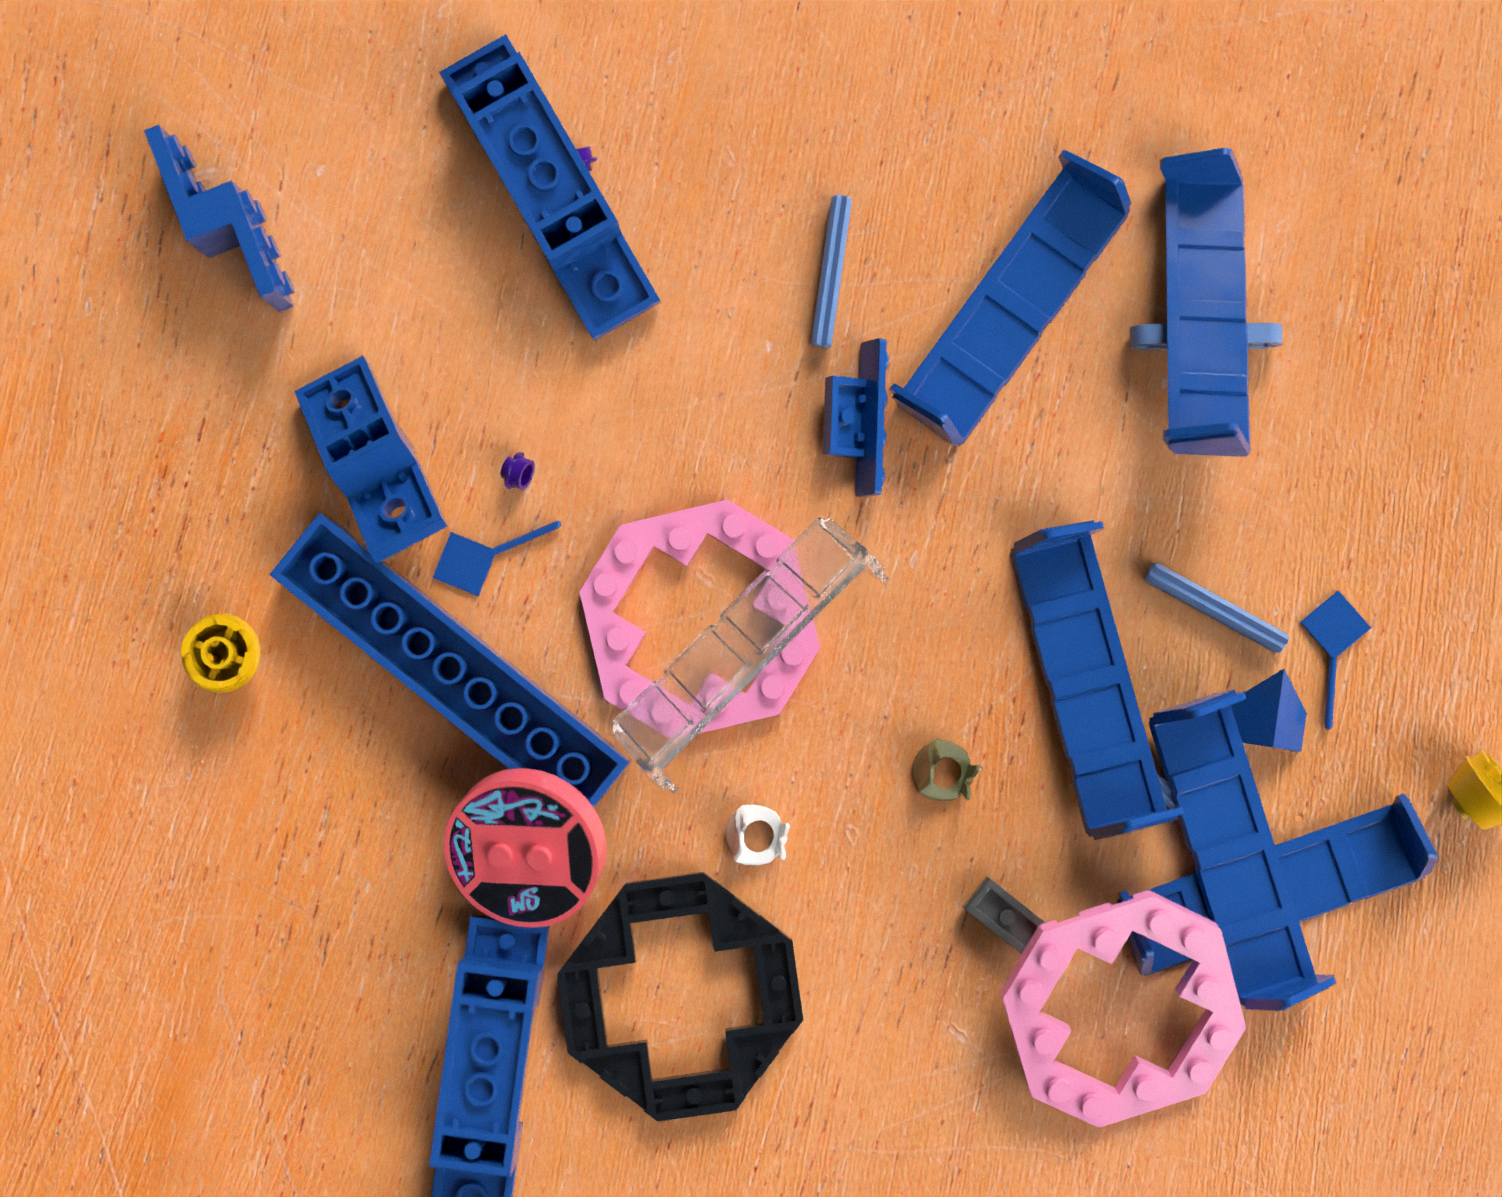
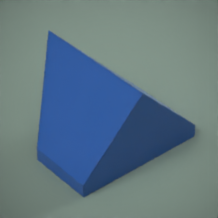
[1231,669,1307,752]

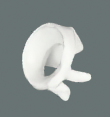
[725,804,790,865]

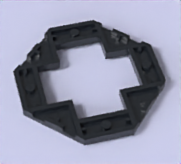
[557,872,804,1122]

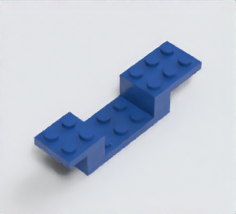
[439,34,661,341]
[429,915,550,1197]

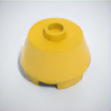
[181,613,261,693]
[1447,750,1502,830]

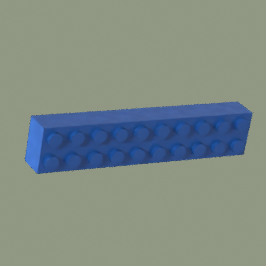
[269,513,632,808]

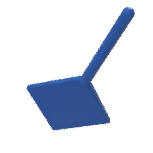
[433,521,561,596]
[1300,590,1371,730]

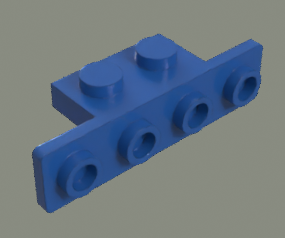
[823,338,889,497]

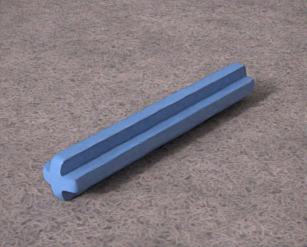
[811,195,852,348]
[1145,563,1289,653]

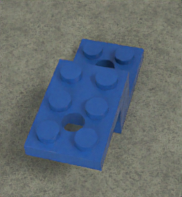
[144,125,295,312]
[294,355,448,563]

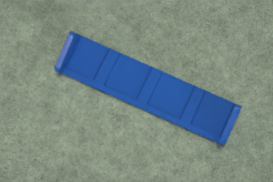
[1160,148,1251,457]
[889,150,1131,447]
[1010,520,1184,840]
[1149,689,1336,1011]
[1116,793,1438,976]

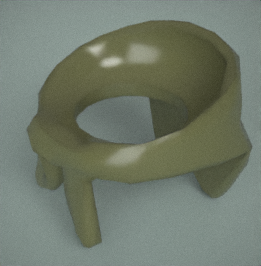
[912,739,980,801]

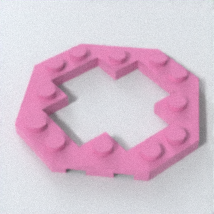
[579,500,820,740]
[1000,890,1246,1128]

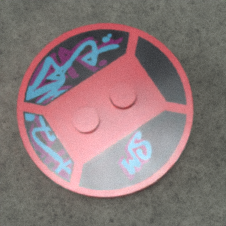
[444,768,607,928]

